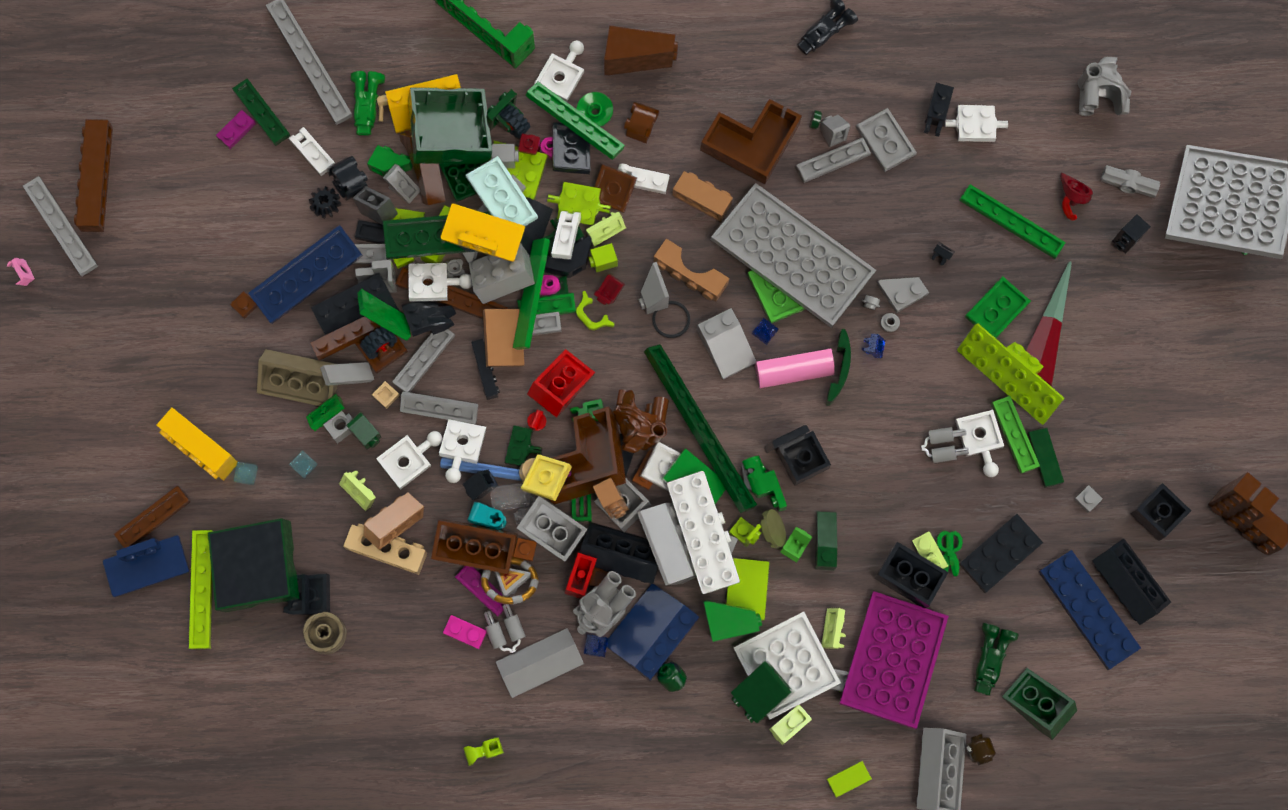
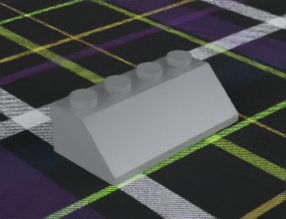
[637,503,697,586]
[917,728,966,810]

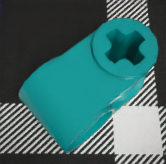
[467,502,507,530]

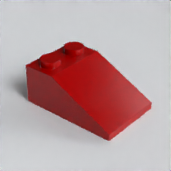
[527,349,595,418]

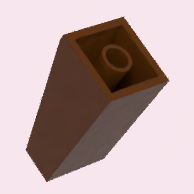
[604,26,678,75]

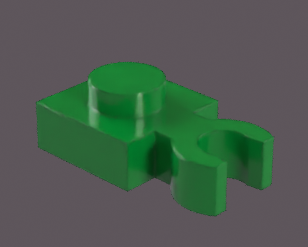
[570,399,604,423]

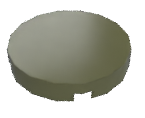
[761,509,786,548]

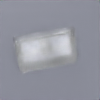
[491,483,531,510]

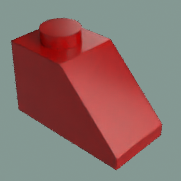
[565,553,597,599]

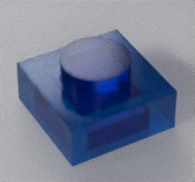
[584,634,608,658]

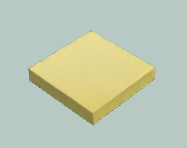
[521,454,572,501]

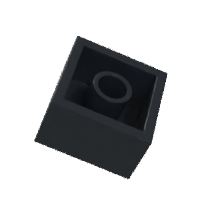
[777,431,831,486]
[1130,483,1192,541]

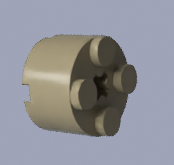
[303,612,347,654]

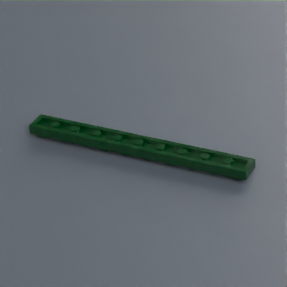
[644,344,757,513]

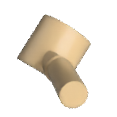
[377,95,388,122]

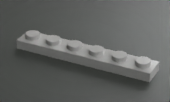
[23,176,98,276]

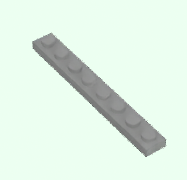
[266,0,353,125]

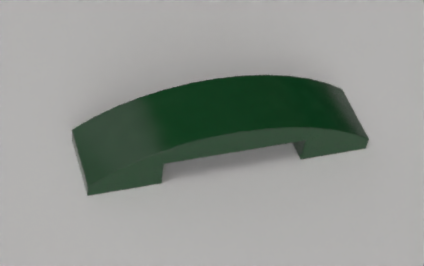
[826,329,851,406]

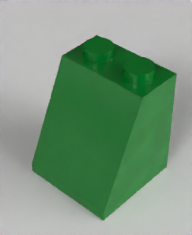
[703,600,762,642]

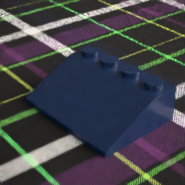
[604,584,699,682]

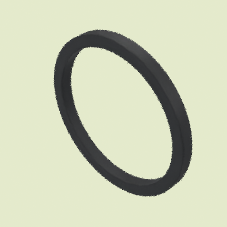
[652,301,690,338]

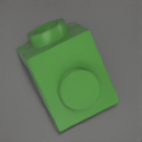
[780,527,812,563]

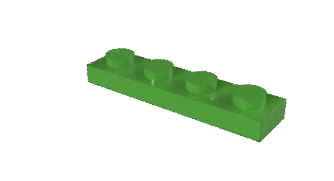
[991,396,1040,474]

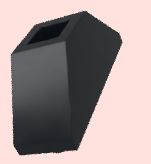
[544,236,592,278]

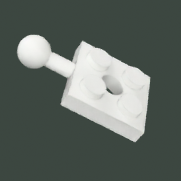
[534,40,584,102]
[409,263,472,301]
[955,410,1004,477]
[439,419,486,483]
[376,431,442,490]

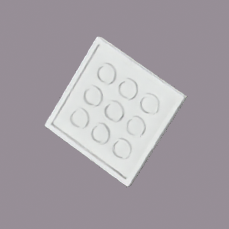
[734,612,841,719]

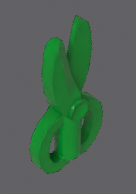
[937,531,963,577]

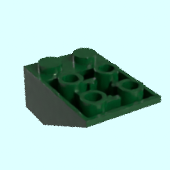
[439,164,481,202]

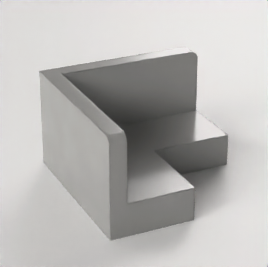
[355,260,397,293]

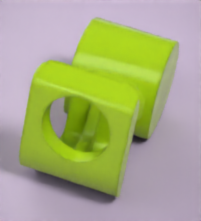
[463,738,504,766]

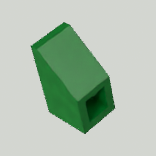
[367,145,413,177]

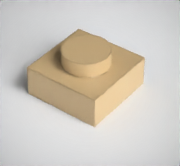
[372,381,400,409]

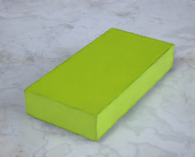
[826,761,872,798]

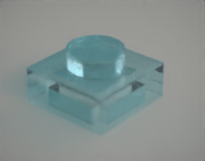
[289,450,318,479]
[234,462,258,485]

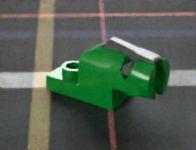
[741,456,787,512]

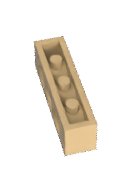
[343,524,427,575]

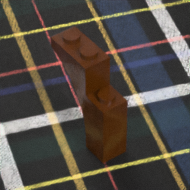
[399,128,446,205]

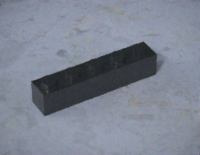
[471,339,500,400]

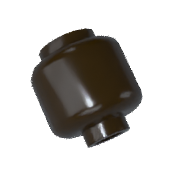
[966,734,996,765]

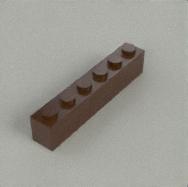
[74,120,113,232]

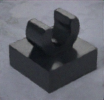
[932,242,955,265]

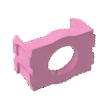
[7,258,35,286]

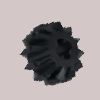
[309,186,341,219]

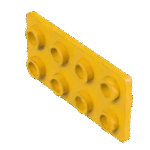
[441,204,525,262]

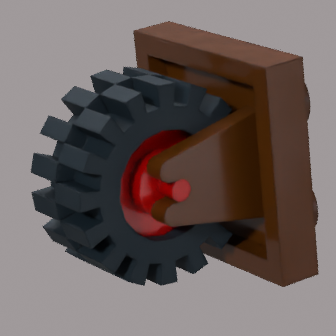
[355,327,408,373]

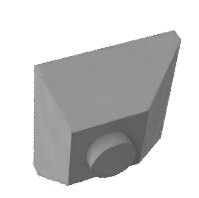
[638,262,669,314]

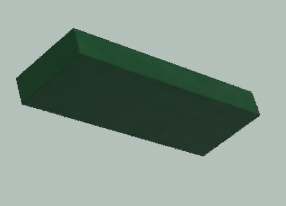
[1027,428,1064,488]

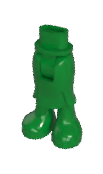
[350,71,385,136]

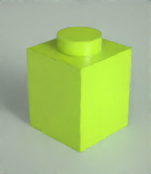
[588,243,618,273]

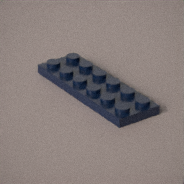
[248,225,363,324]
[1039,550,1141,670]

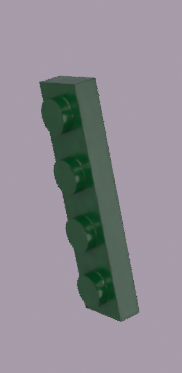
[232,78,290,146]

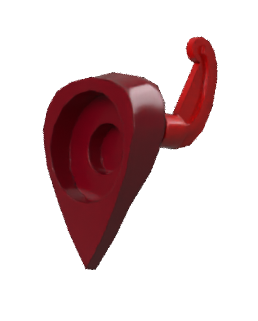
[1060,172,1093,221]

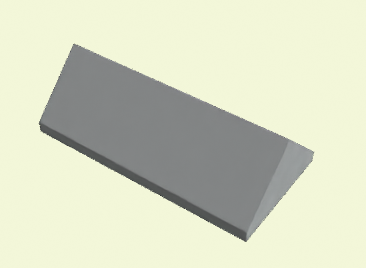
[496,628,584,698]

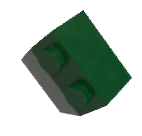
[1002,668,1077,740]

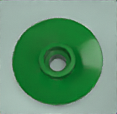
[577,92,613,127]

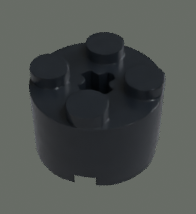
[327,156,368,201]

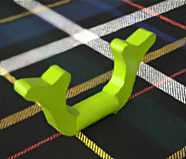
[576,291,614,330]

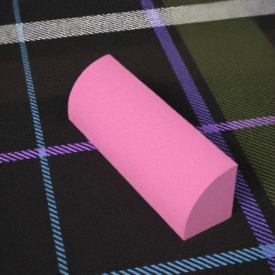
[755,349,834,388]

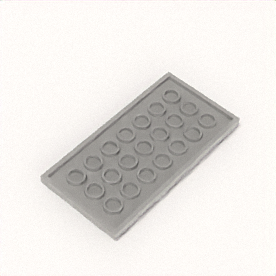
[710,183,876,328]

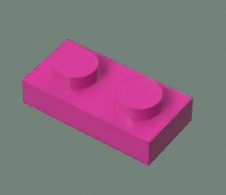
[443,615,487,649]

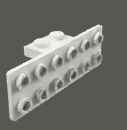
[667,471,740,594]

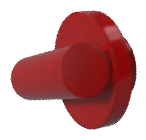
[527,410,547,431]

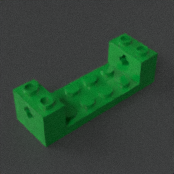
[435,0,535,69]

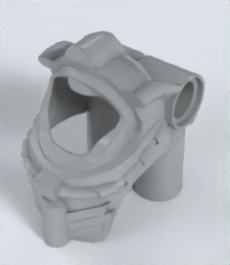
[1078,57,1131,116]
[573,571,636,637]

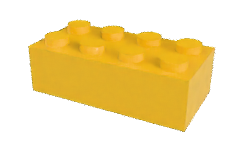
[157,408,238,481]

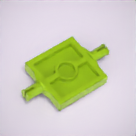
[547,182,611,226]

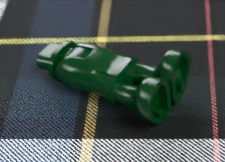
[974,623,1019,696]

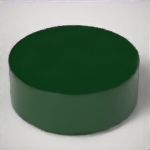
[809,110,822,129]

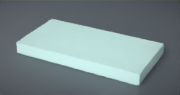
[466,156,538,226]

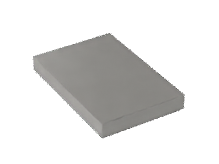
[856,108,917,172]

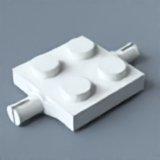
[944,105,1008,142]

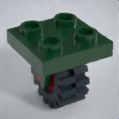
[487,89,531,139]

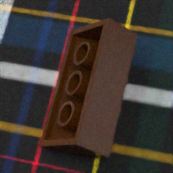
[431,519,518,574]

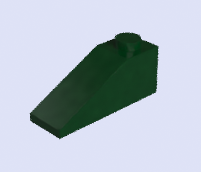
[815,511,837,571]

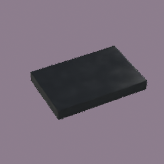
[552,122,591,174]
[764,425,810,453]

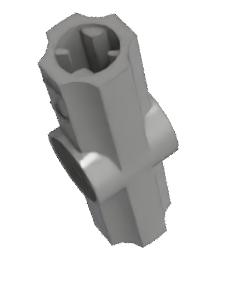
[1101,165,1160,198]

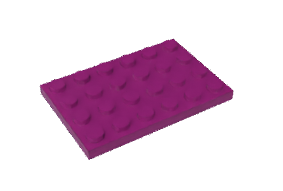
[839,591,949,730]

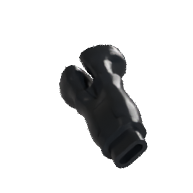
[797,0,858,55]

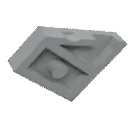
[877,277,929,313]

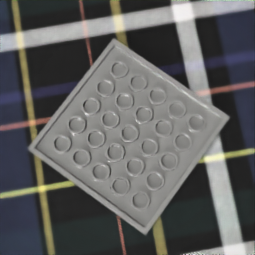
[1165,145,1288,259]

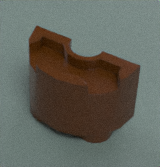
[624,102,660,144]

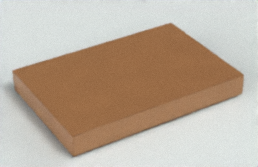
[483,309,524,367]

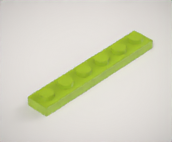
[189,530,213,649]

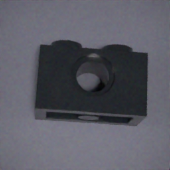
[1112,214,1151,254]

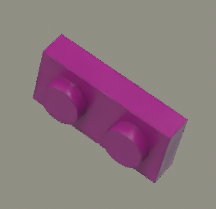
[216,110,256,149]

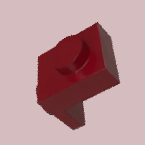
[518,134,541,155]
[594,274,625,305]

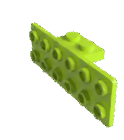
[957,323,1064,425]

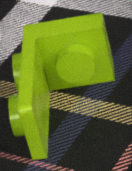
[729,517,762,547]

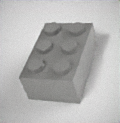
[469,243,535,304]

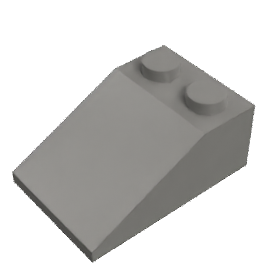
[697,308,756,380]
[517,496,588,562]

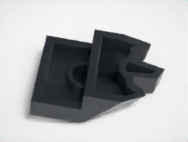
[402,301,456,337]
[283,573,330,615]

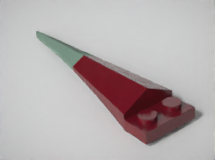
[1026,261,1072,386]

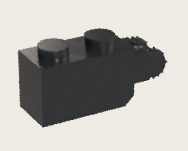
[924,82,954,137]

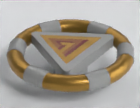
[481,557,539,604]

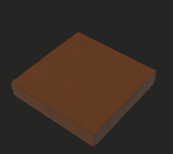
[594,164,638,213]

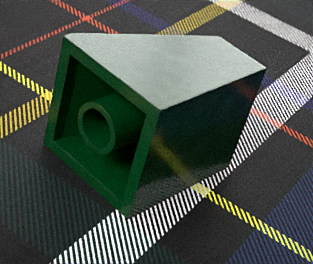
[730,661,794,724]

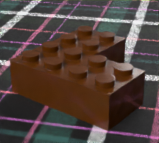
[700,99,802,184]
[549,406,626,505]
[1208,472,1288,555]

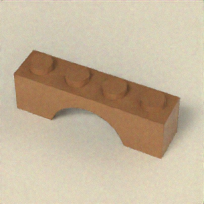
[653,239,730,302]

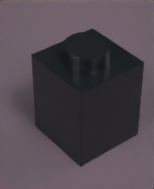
[463,469,498,500]

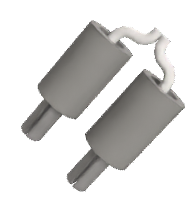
[921,427,970,463]
[484,604,526,653]

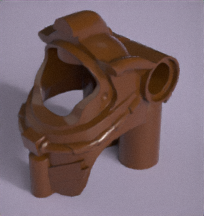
[613,389,669,453]

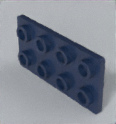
[103,535,189,597]

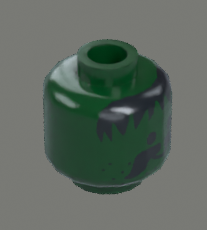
[657,662,687,692]

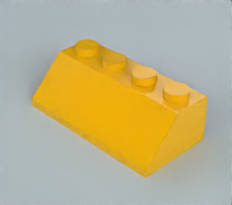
[385,74,461,134]

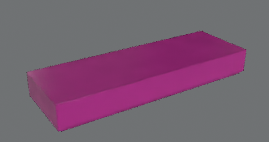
[455,566,510,617]

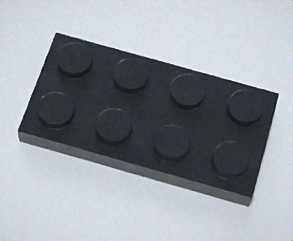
[959,514,1043,593]

